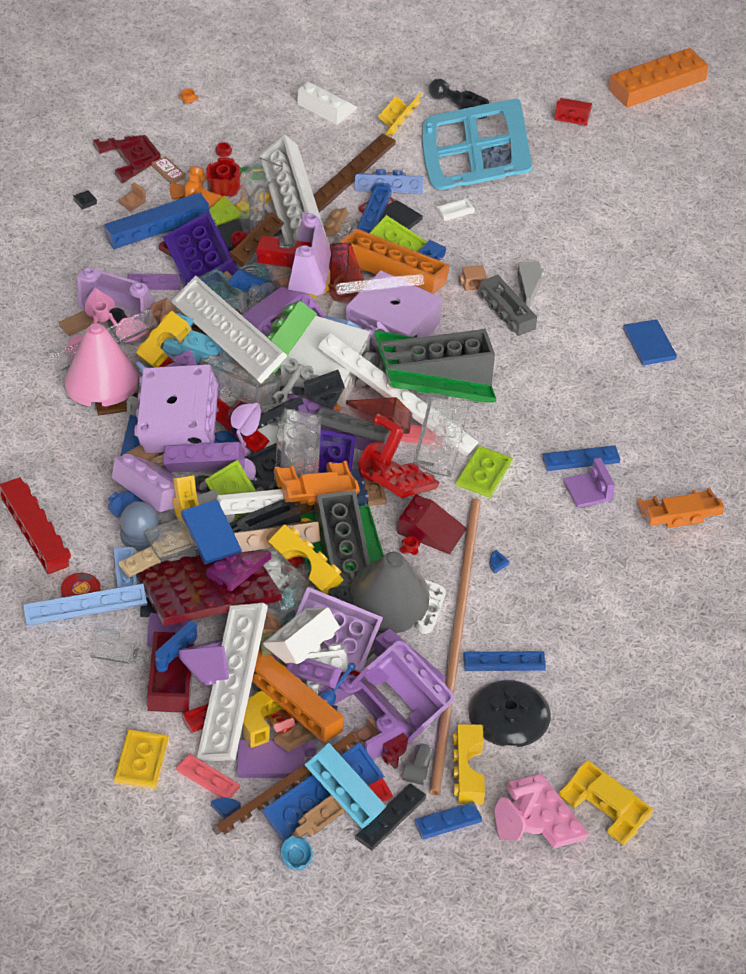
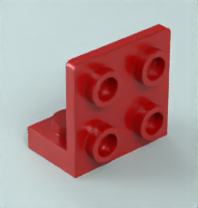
[555,98,592,126]

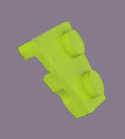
[209,196,242,225]

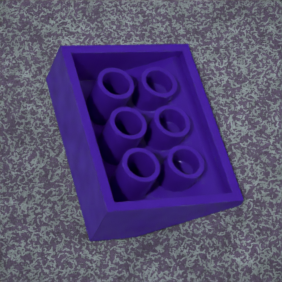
[163,211,239,285]

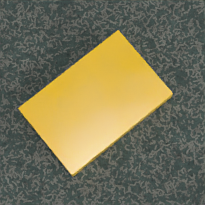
[114,729,169,789]

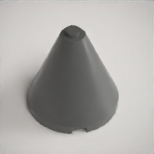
[350,552,430,633]

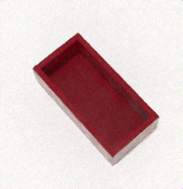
[147,631,195,713]

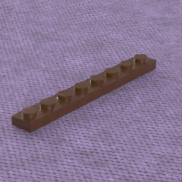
[313,134,396,213]
[212,731,357,835]

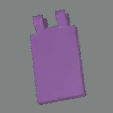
[238,740,316,778]

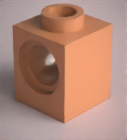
[459,265,487,291]

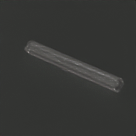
[336,274,424,294]

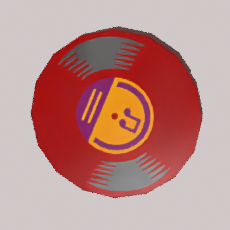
[61,572,101,598]

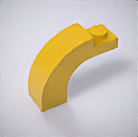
[172,475,199,535]
[242,691,283,748]

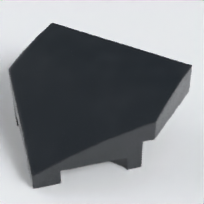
[303,370,345,410]

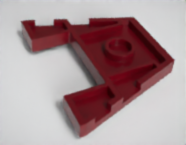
[93,135,161,183]

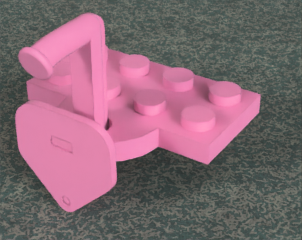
[494,773,589,848]

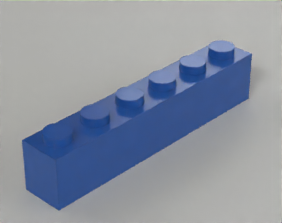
[104,193,210,249]

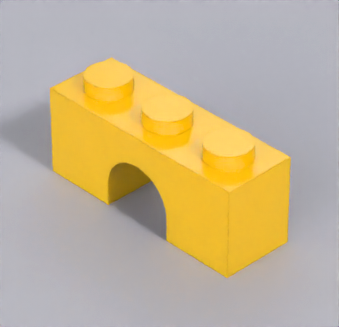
[136,311,192,368]

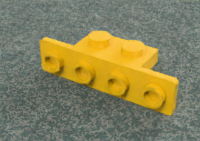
[378,93,423,136]

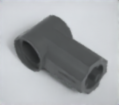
[403,743,433,785]

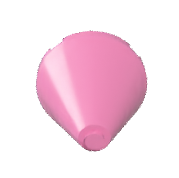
[64,323,139,406]

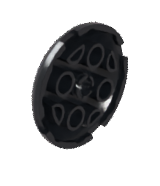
[469,680,551,747]

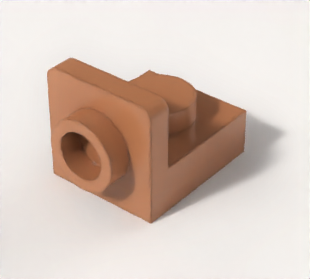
[119,182,146,212]
[352,717,380,748]

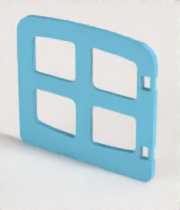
[423,99,533,190]

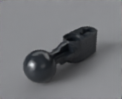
[428,78,490,119]

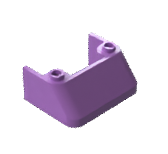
[242,286,327,335]
[178,639,278,685]
[351,641,454,744]
[318,675,413,760]

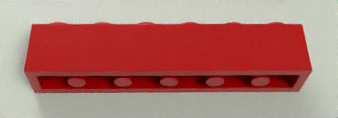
[0,477,71,574]

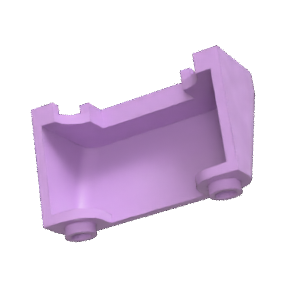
[288,212,331,295]
[77,267,155,325]

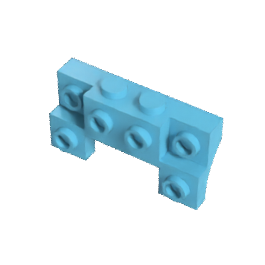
[163,313,237,374]

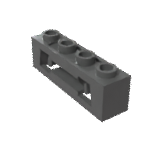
[478,274,537,336]

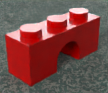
[256,236,312,268]

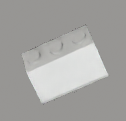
[298,82,357,125]
[263,607,340,664]

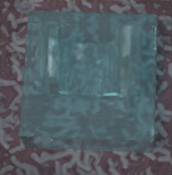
[279,588,302,610]

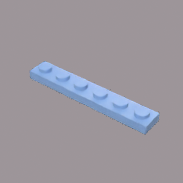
[24,584,147,626]

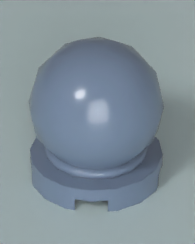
[120,502,159,551]

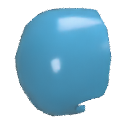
[280,836,313,870]

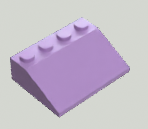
[112,454,201,512]
[295,587,383,672]

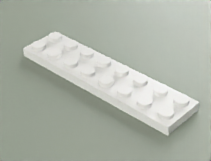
[197,603,268,762]

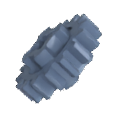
[482,145,512,172]

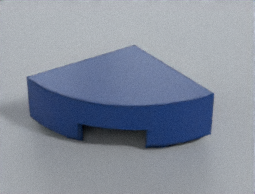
[489,550,509,574]
[211,798,241,819]

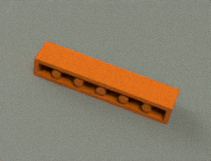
[252,650,344,743]

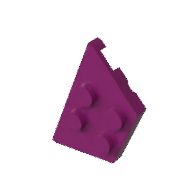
[206,551,272,591]

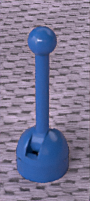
[319,663,356,706]

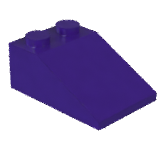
[311,430,356,474]

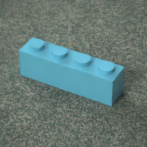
[305,743,386,829]

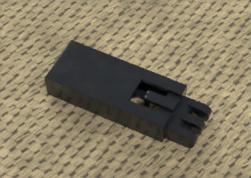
[229,499,301,532]

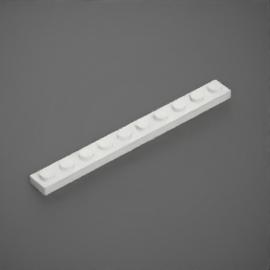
[318,333,479,457]

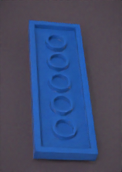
[261,743,385,841]

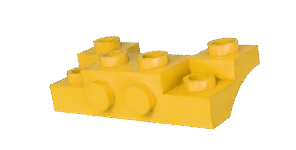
[559,760,653,846]

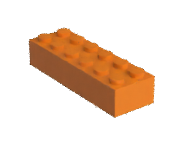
[609,47,709,108]
[337,229,450,294]

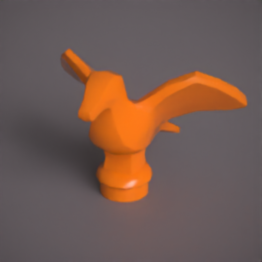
[170,166,222,208]

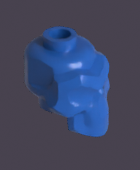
[107,491,144,518]

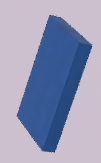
[623,319,677,366]
[180,500,242,564]

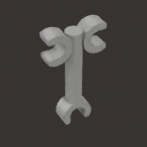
[273,358,314,403]

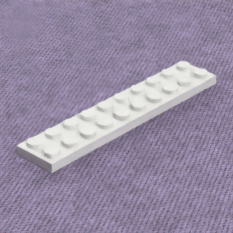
[171,276,287,383]

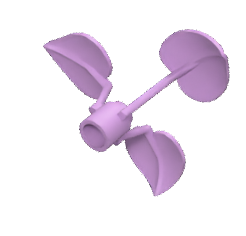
[214,403,261,480]

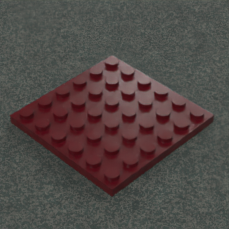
[136,551,282,626]

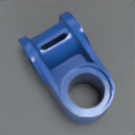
[419,240,446,261]

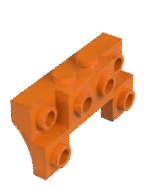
[274,461,360,505]
[637,487,724,528]

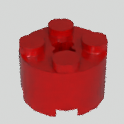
[206,157,242,197]

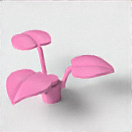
[65,288,148,359]

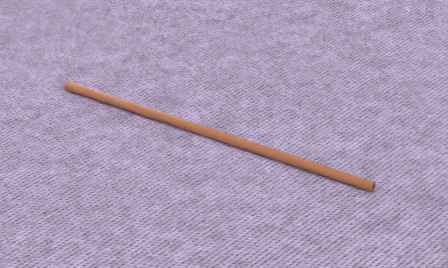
[429,498,481,796]

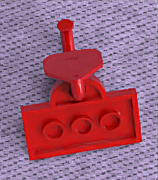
[358,414,440,498]

